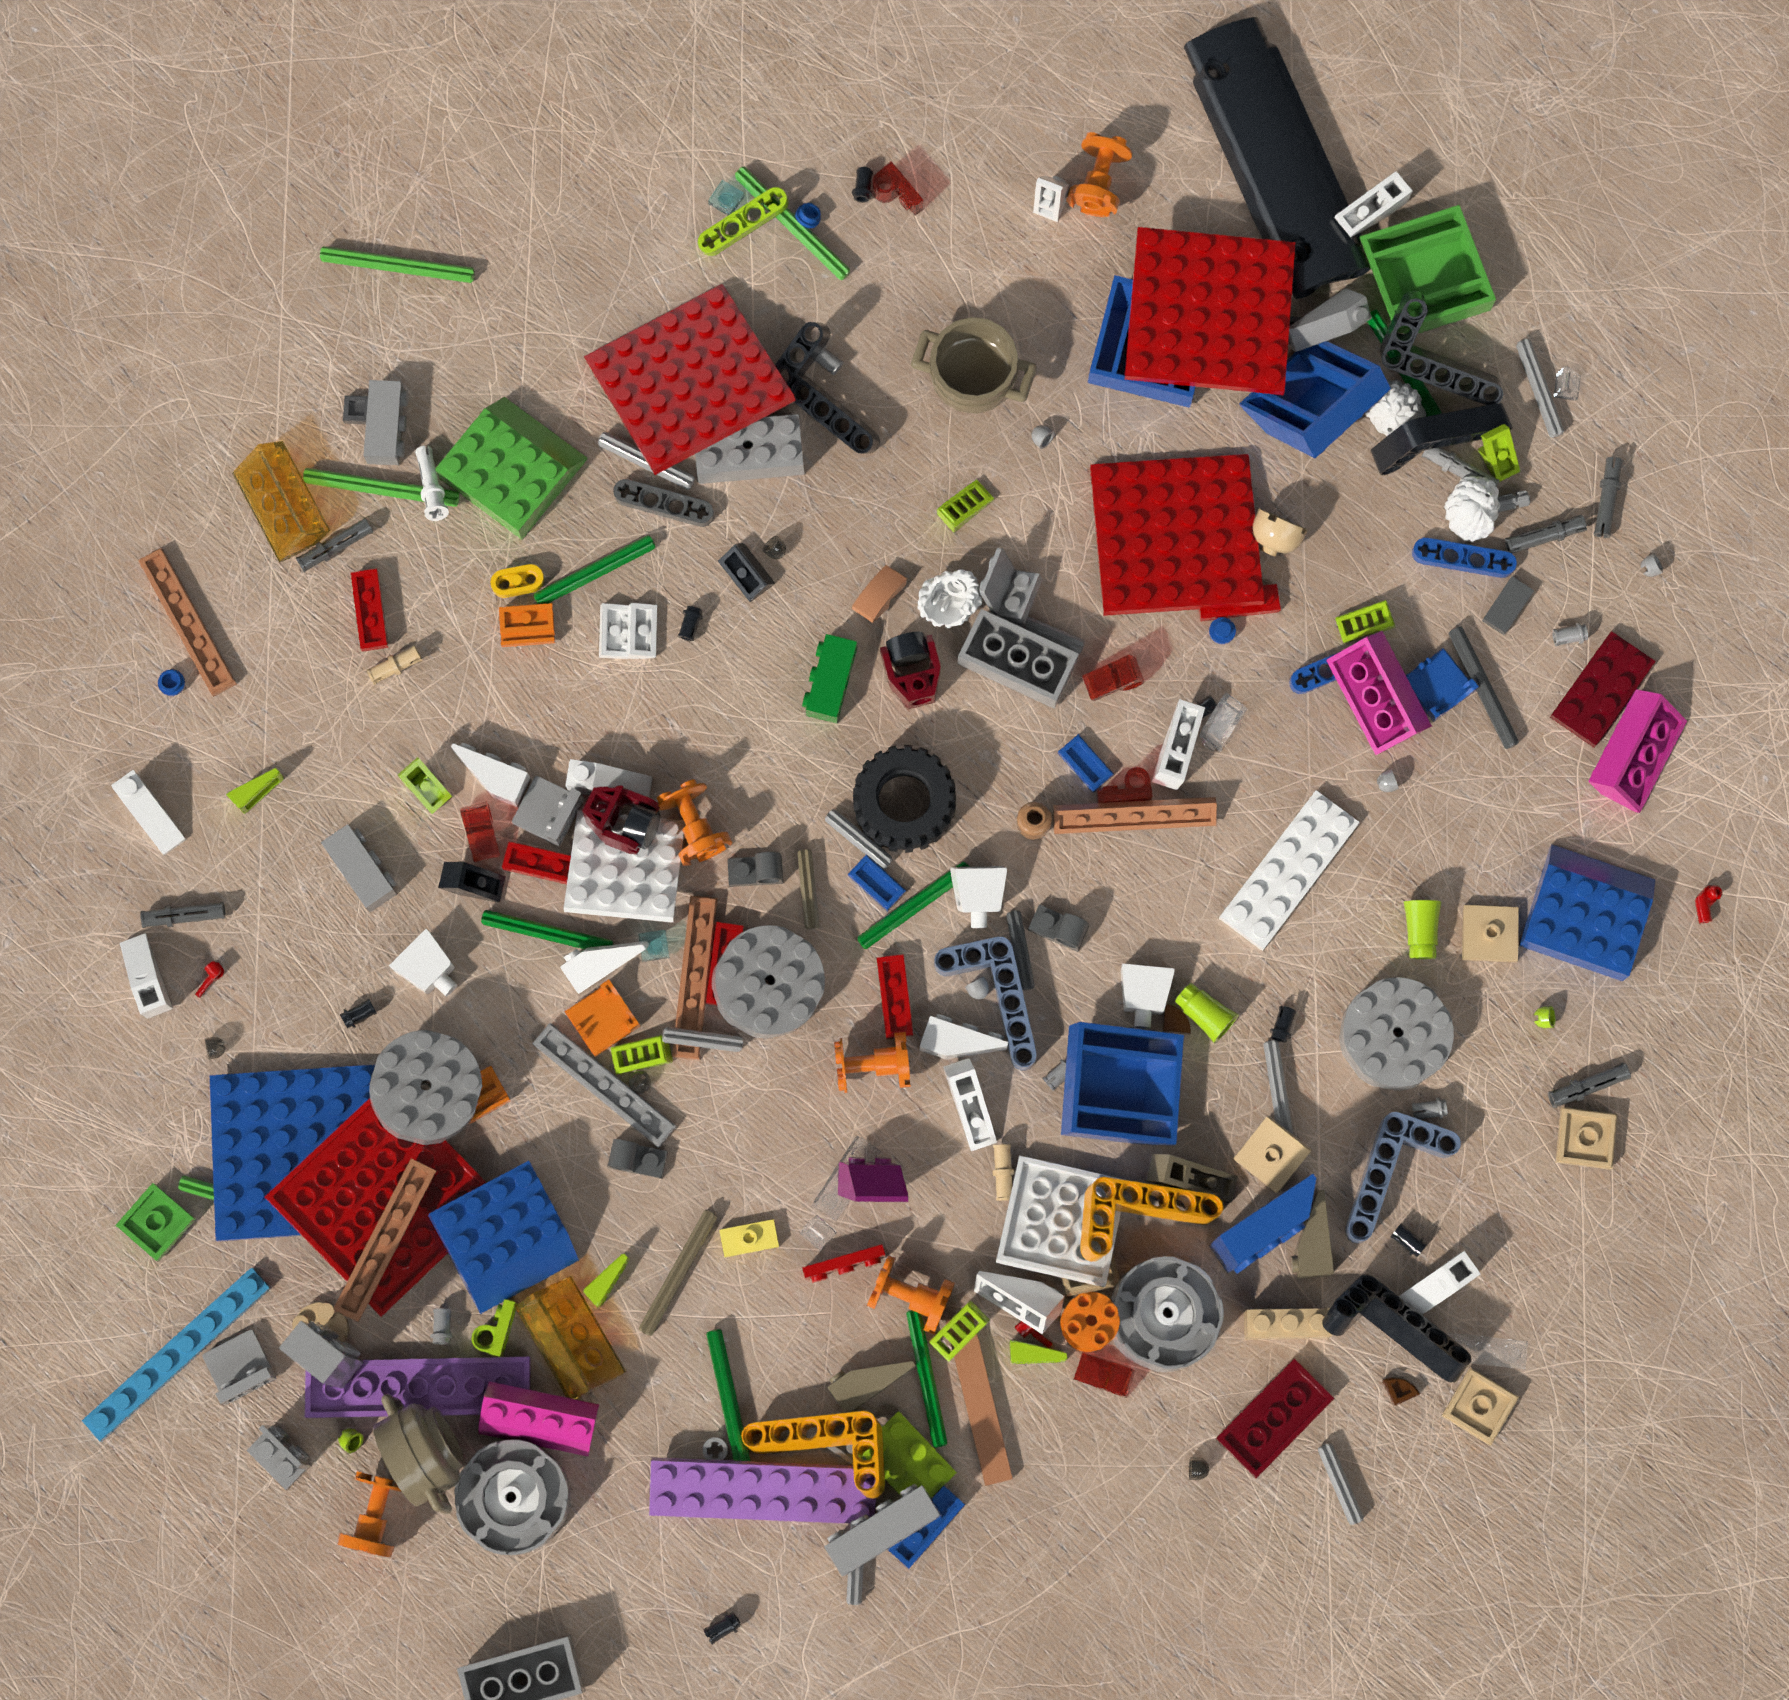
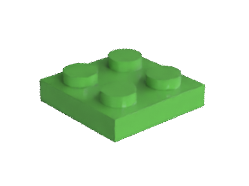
[115,1183,196,1262]

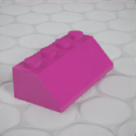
[1326,631,1432,755]
[1588,689,1687,813]
[478,1382,599,1457]

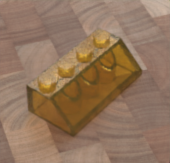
[232,441,330,562]
[515,1276,626,1400]

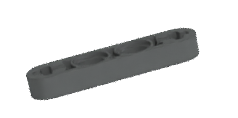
[613,479,714,527]

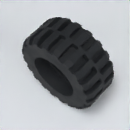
[853,745,956,853]

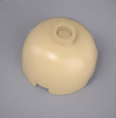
[1252,508,1308,556]

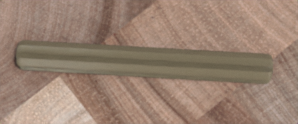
[639,1210,717,1336]

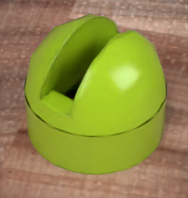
[1534,1006,1556,1028]
[338,1428,363,1453]

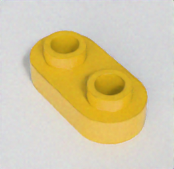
[490,564,544,598]

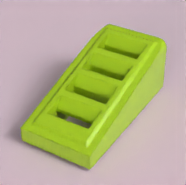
[937,479,994,533]
[1335,600,1396,643]
[226,768,284,814]
[611,1035,673,1075]
[583,1254,630,1308]
[929,1301,990,1362]
[1009,1340,1067,1364]

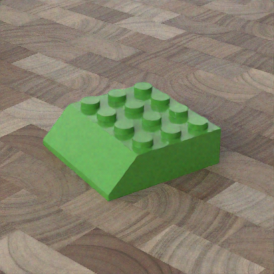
[1360,205,1496,334]
[435,397,587,540]

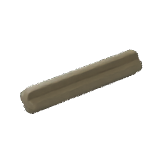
[797,849,819,929]

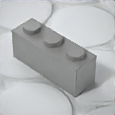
[364,380,409,465]
[321,824,397,912]

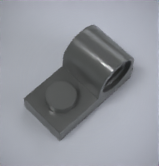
[727,852,783,887]
[1028,904,1089,952]
[607,1139,668,1179]

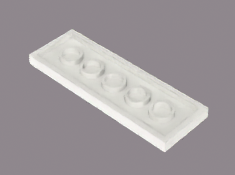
[1219,790,1360,951]

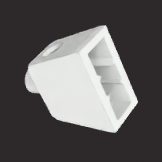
[950,866,1007,928]
[389,929,457,996]
[1121,964,1174,1029]

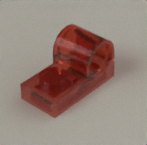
[873,161,924,216]
[1082,655,1145,701]
[1096,767,1153,803]
[460,801,501,862]
[1073,1353,1135,1398]

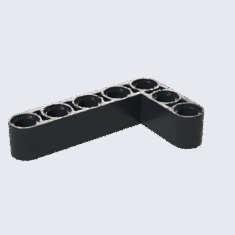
[1380,290,1503,405]
[775,322,880,454]
[1371,403,1513,475]
[1322,1274,1472,1383]

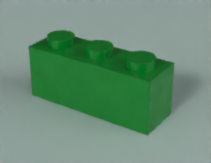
[802,634,858,724]

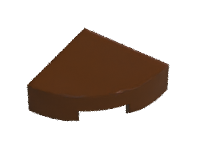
[1163,1004,1191,1035]
[1382,1378,1420,1406]

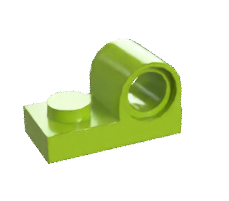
[471,1299,518,1357]

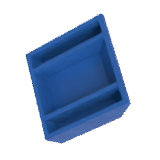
[1088,275,1195,408]
[1239,341,1391,458]
[1518,844,1655,981]
[1061,1022,1184,1145]
[428,1161,579,1314]
[1209,1174,1316,1274]

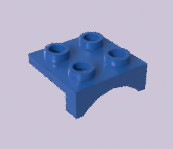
[1406,648,1479,722]

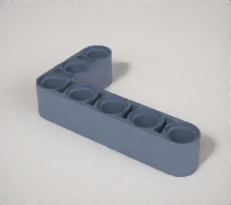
[934,937,1036,1071]
[1345,1112,1461,1243]

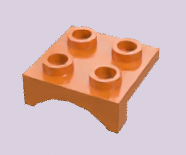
[564,979,641,1057]

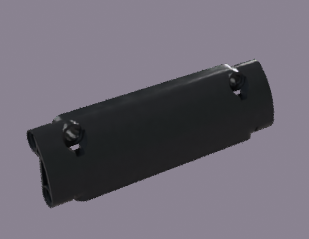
[1184,17,1370,299]

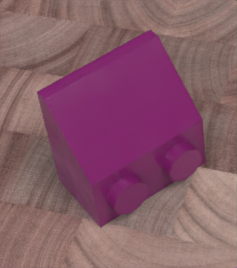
[838,1157,909,1202]

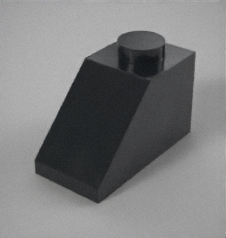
[438,862,506,902]

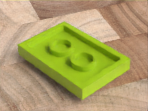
[863,1411,957,1498]

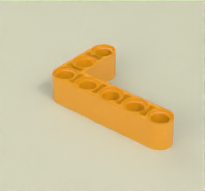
[1080,1177,1223,1262]
[741,1411,885,1498]

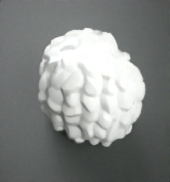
[1365,380,1426,436]
[1444,476,1501,543]
[917,569,983,628]

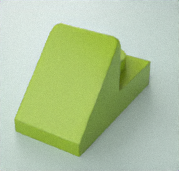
[1478,424,1520,482]
[398,757,452,814]

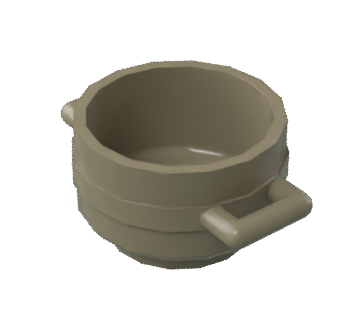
[911,317,1037,414]
[373,1394,466,1515]

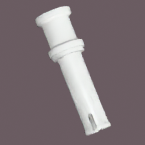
[415,446,449,521]

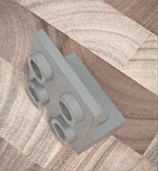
[980,548,1043,625]
[512,776,584,847]
[202,1330,277,1405]
[246,1425,312,1490]

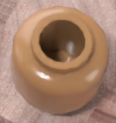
[1016,802,1052,840]

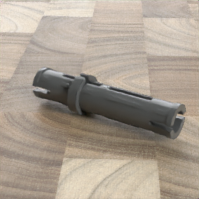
[1593,457,1623,538]
[1505,515,1587,554]
[296,518,374,573]
[140,902,226,928]
[1548,1062,1631,1108]

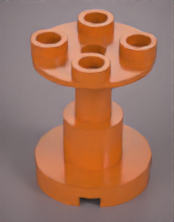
[1066,132,1132,217]
[656,779,733,866]
[834,1032,911,1093]
[867,1255,955,1334]
[1060,1292,1120,1353]
[337,1471,402,1558]

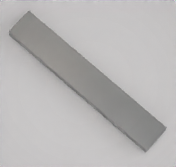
[532,1023,676,1148]

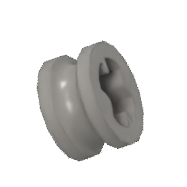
[703,1437,728,1460]

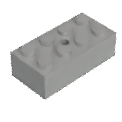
[695,414,804,484]
[958,609,1079,709]
[279,1320,363,1389]
[824,1484,942,1576]
[457,1636,585,1700]

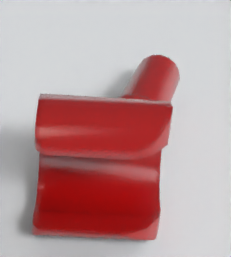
[195,961,224,998]
[1015,1321,1053,1348]

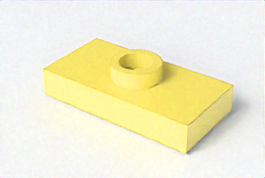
[719,1219,779,1258]

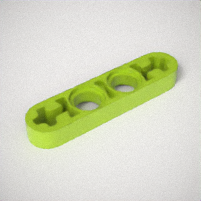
[698,187,789,256]

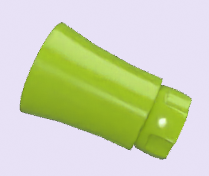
[1403,900,1442,959]
[1175,983,1239,1044]

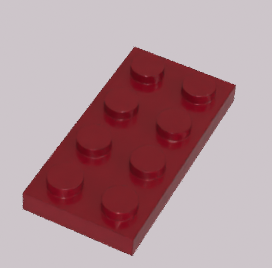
[1550,631,1656,748]
[1215,1358,1335,1479]

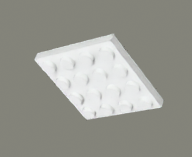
[564,810,685,922]
[996,1156,1125,1287]

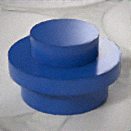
[795,203,821,228]
[1209,618,1236,644]
[158,669,185,696]

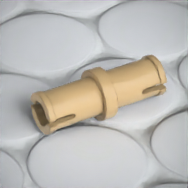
[366,645,422,685]
[992,1144,1015,1201]

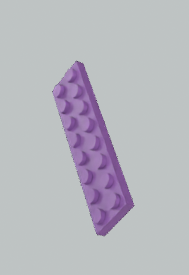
[305,1357,531,1418]
[649,1457,876,1524]

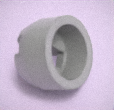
[1032,425,1055,449]
[1640,554,1663,577]
[1377,769,1399,792]
[965,977,989,999]

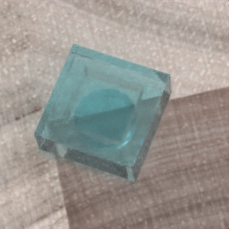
[708,180,745,216]
[638,930,670,962]

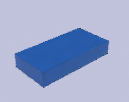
[1058,734,1114,793]
[848,855,906,912]

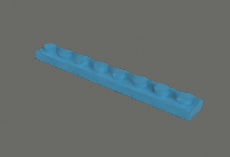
[82,1267,272,1442]

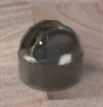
[763,536,786,560]
[204,1037,226,1060]
[629,1071,651,1094]
[1188,1457,1209,1480]

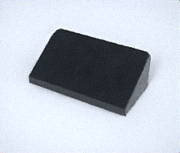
[718,543,775,602]

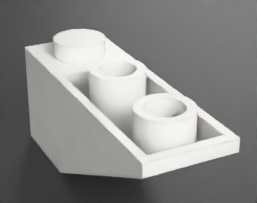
[451,743,530,808]
[120,933,173,1019]
[919,1014,1008,1059]
[1399,1251,1481,1314]

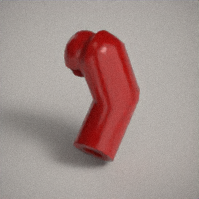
[1695,885,1722,924]

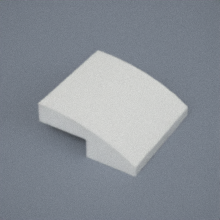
[599,603,657,659]

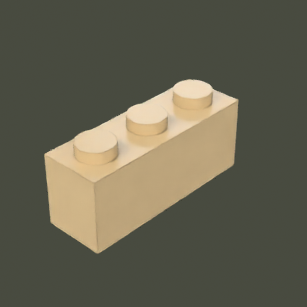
[1244,1308,1332,1340]

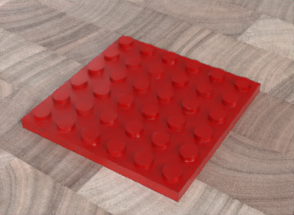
[1124,227,1295,395]
[584,284,796,475]
[1090,454,1264,616]
[265,1098,487,1318]

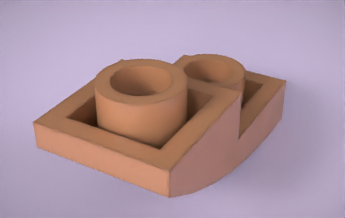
[852,565,907,623]

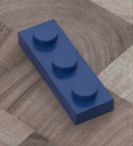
[888,1486,965,1569]

